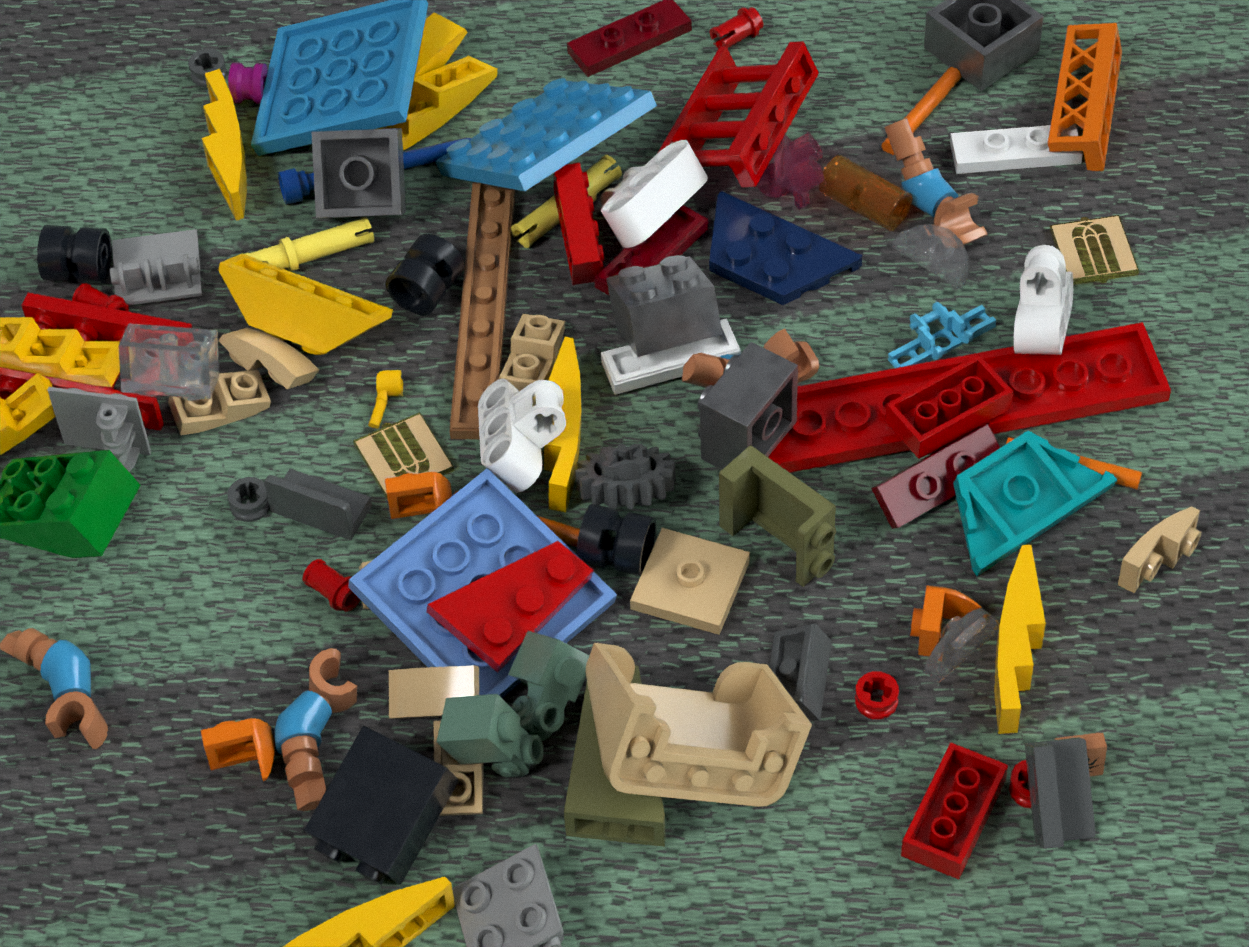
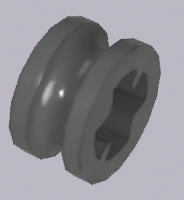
[188,49,227,88]
[227,477,270,522]

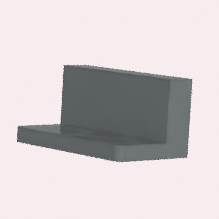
[264,469,372,540]
[1024,737,1096,849]

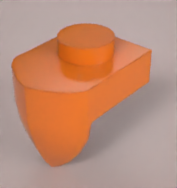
[385,472,452,519]
[910,585,982,657]
[201,718,275,781]

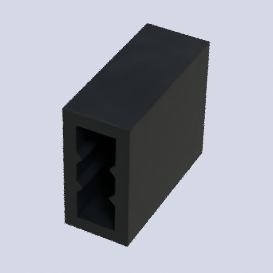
[304,725,459,885]

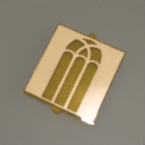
[1050,215,1139,285]
[353,412,454,500]

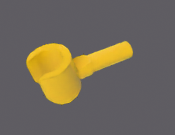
[368,370,403,429]

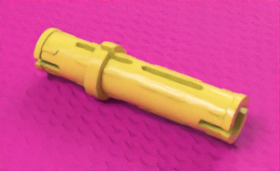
[511,155,622,248]
[245,216,374,271]

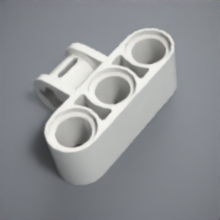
[600,140,708,248]
[1014,245,1073,355]
[478,378,566,493]

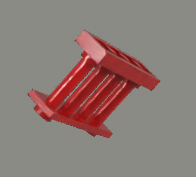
[657,41,819,187]
[0,292,198,431]

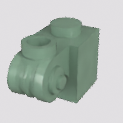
[508,631,589,741]
[437,694,544,777]

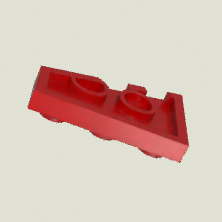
[426,541,594,673]

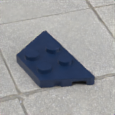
[709,191,862,305]

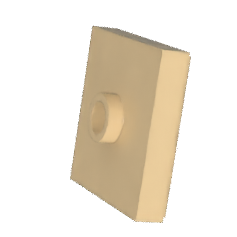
[630,528,750,635]

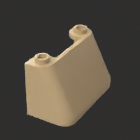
[585,643,812,807]

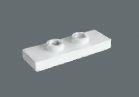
[950,124,1083,174]
[601,319,741,395]

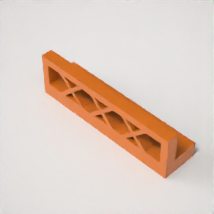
[1048,23,1122,171]

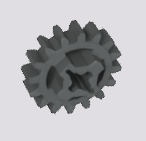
[575,444,676,509]

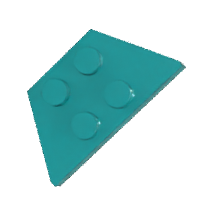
[953,431,1118,576]

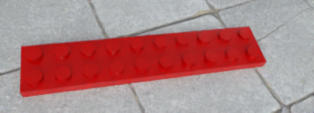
[768,322,1171,473]

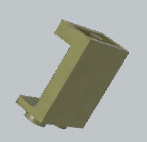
[719,445,836,587]

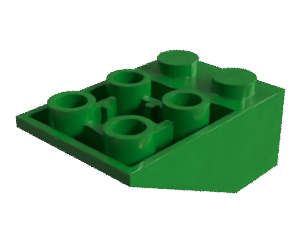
[0,450,141,558]

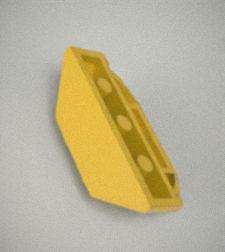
[218,253,393,355]

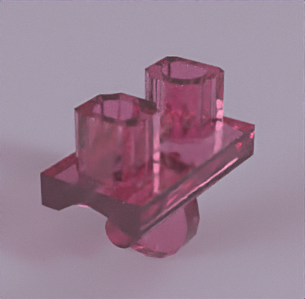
[758,132,824,210]

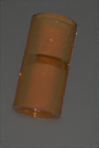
[819,155,913,231]

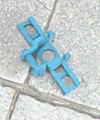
[888,302,996,368]

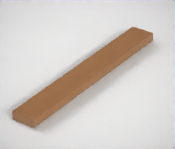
[450,182,515,439]

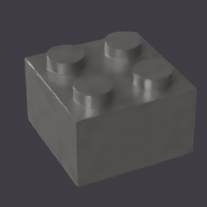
[924,0,1044,91]
[311,128,406,218]
[606,255,722,357]
[697,342,798,470]

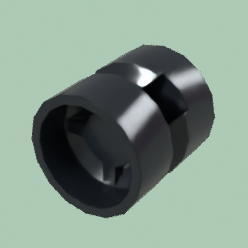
[37,225,112,284]
[385,234,465,316]
[576,504,656,576]

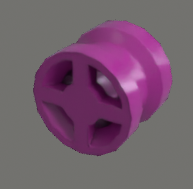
[228,62,268,104]

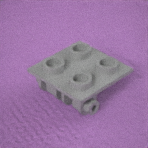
[110,229,202,305]
[47,387,151,472]
[452,844,564,947]

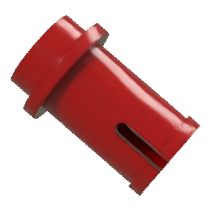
[710,7,764,49]
[72,283,129,312]
[302,559,360,612]

